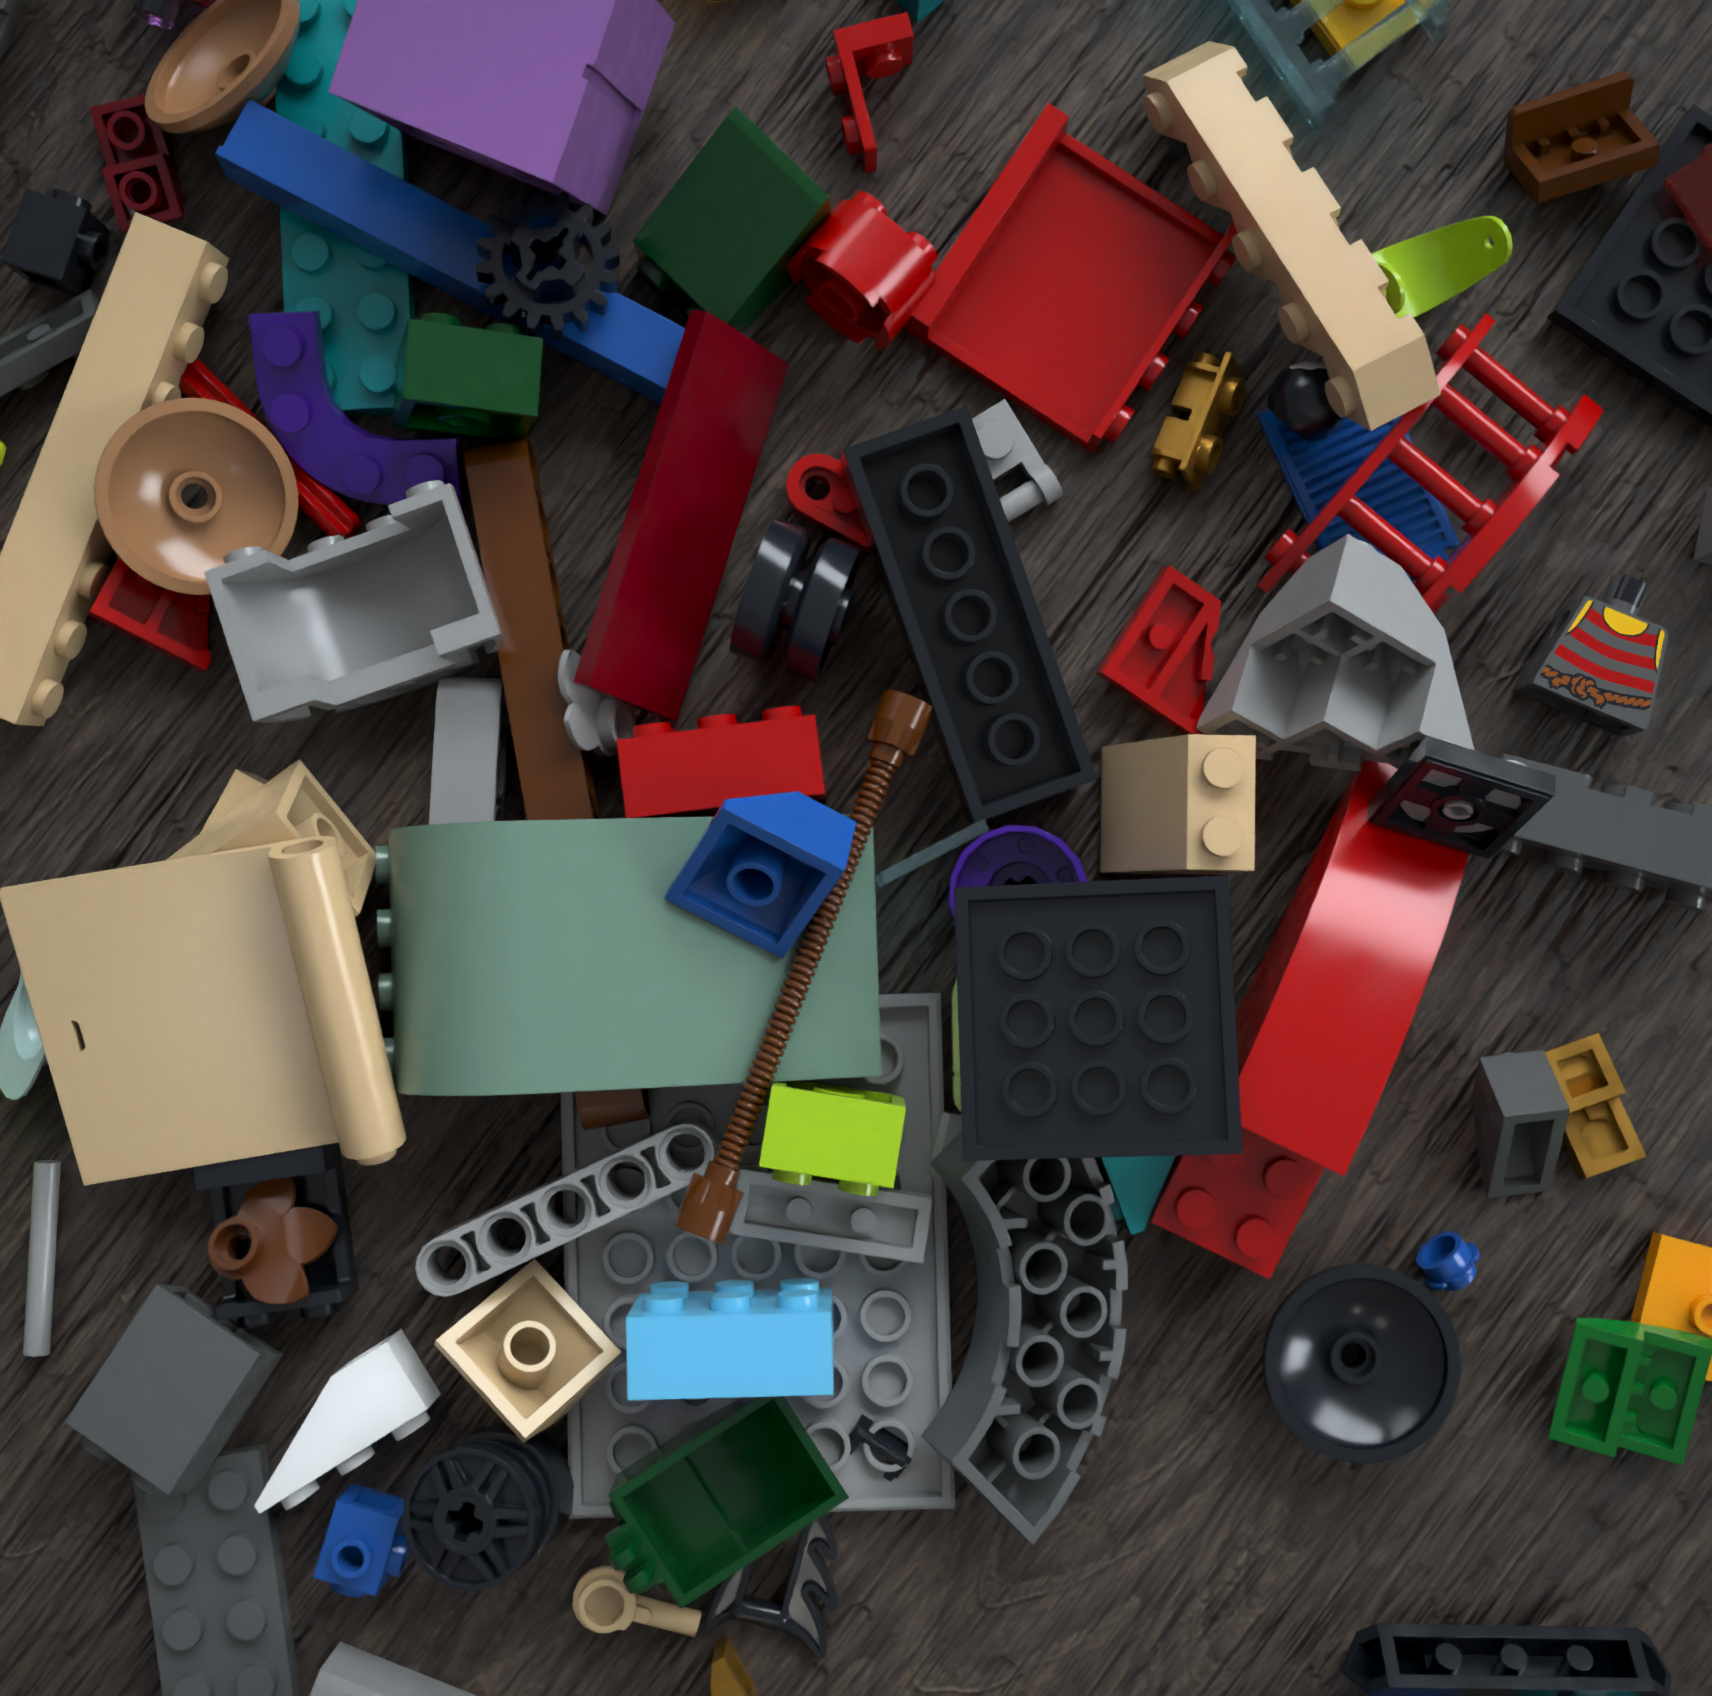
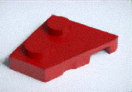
[87,556,211,673]
[1095,565,1221,735]

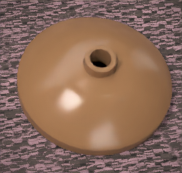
[145,0,300,134]
[94,398,298,595]

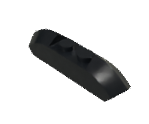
[1341,1623,1672,1696]

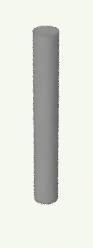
[23,1160,61,1357]

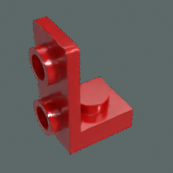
[825,12,914,174]

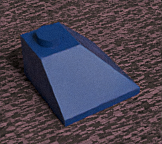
[664,791,857,958]

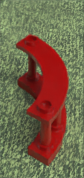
[1257,313,1604,614]

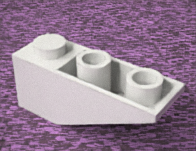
[254,1329,441,1514]

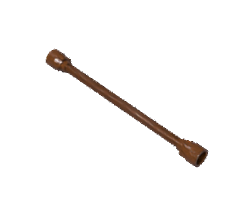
[674,690,933,1244]

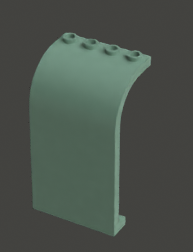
[375,814,882,1096]

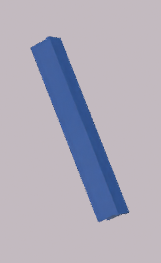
[215,99,685,405]

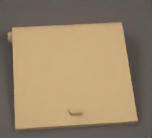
[0,836,407,1186]

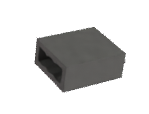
[64,1284,283,1498]

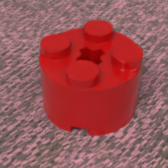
[788,191,938,350]

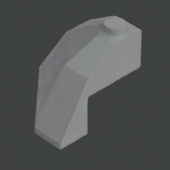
[1196,534,1474,771]

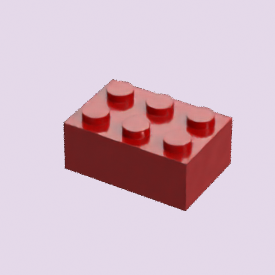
[616,706,827,818]

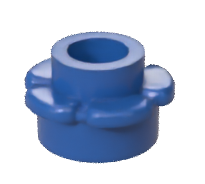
[1416,1231,1480,1291]

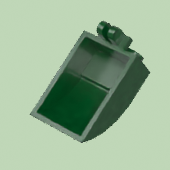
[604,1396,849,1609]

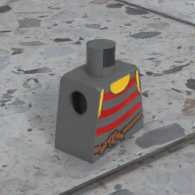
[1512,574,1669,737]

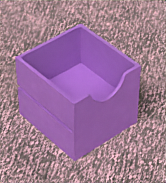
[328,0,675,216]

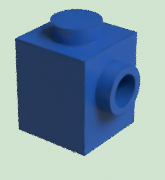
[313,1483,410,1597]

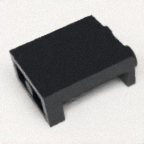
[193,1142,359,1328]

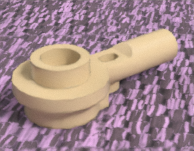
[572,1566,701,1637]

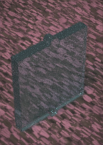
[875,819,990,888]

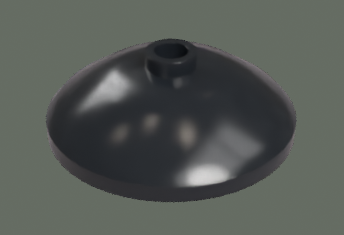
[1262,1263,1461,1463]

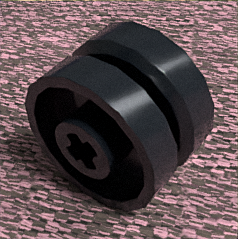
[729,518,862,683]

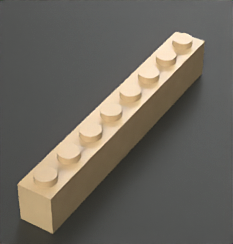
[0,212,229,726]

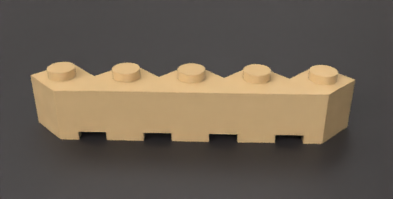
[1143,41,1441,431]

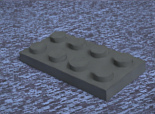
[131,1444,302,1696]

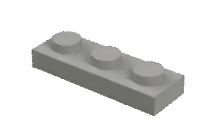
[729,1166,933,1263]

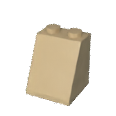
[1099,734,1256,875]
[166,759,376,917]

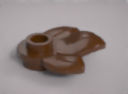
[208,1177,338,1305]

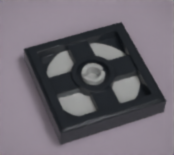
[1367,736,1556,859]

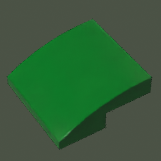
[1548,1318,1712,1466]

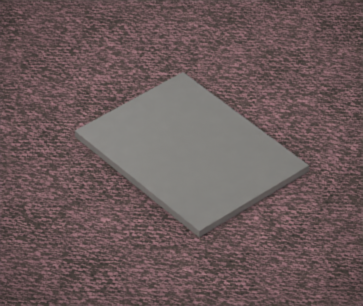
[561,992,955,1519]

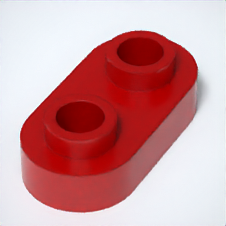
[785,454,872,552]

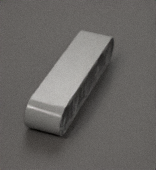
[429,676,509,825]
[415,1118,719,1297]

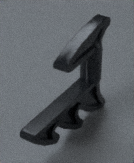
[704,1514,838,1659]

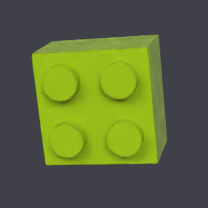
[759,1080,906,1196]

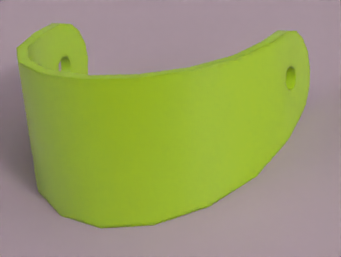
[1371,216,1513,319]

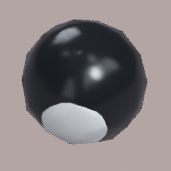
[1267,361,1346,444]

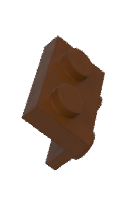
[1503,71,1660,204]

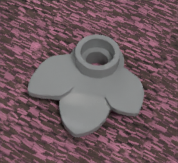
[557,650,635,757]

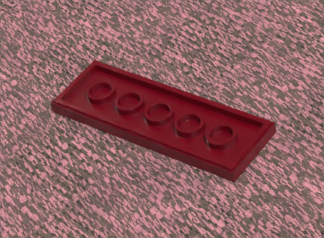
[573,310,789,721]

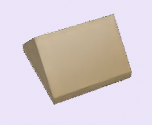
[434,1259,622,1442]

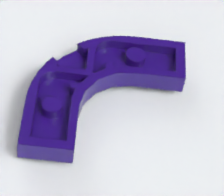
[248,311,466,505]

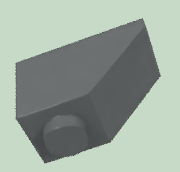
[1472,1050,1570,1198]

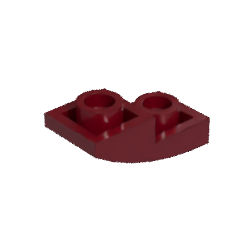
[89,94,185,233]

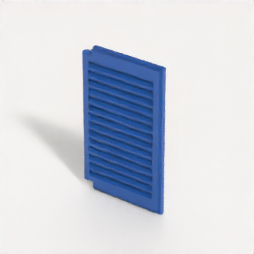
[1256,409,1459,578]

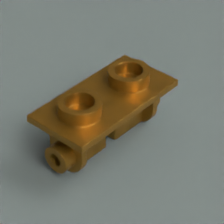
[1150,352,1246,493]

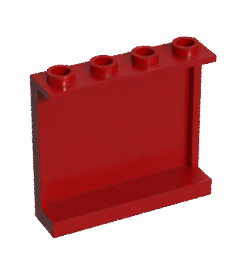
[906,103,1237,454]

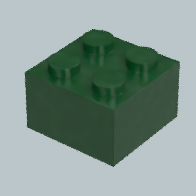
[392,313,543,442]

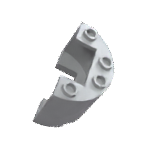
[204,480,505,723]

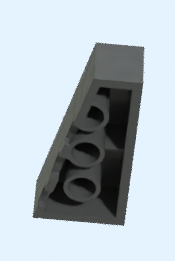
[1494,753,1712,912]

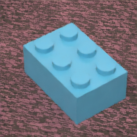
[626,1278,835,1401]

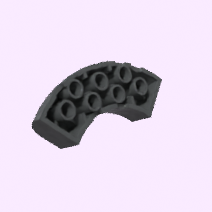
[921,1130,1128,1545]

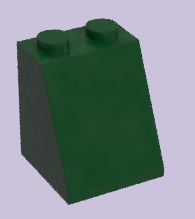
[633,106,831,333]

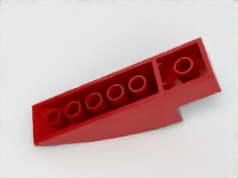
[1149,761,1470,1280]

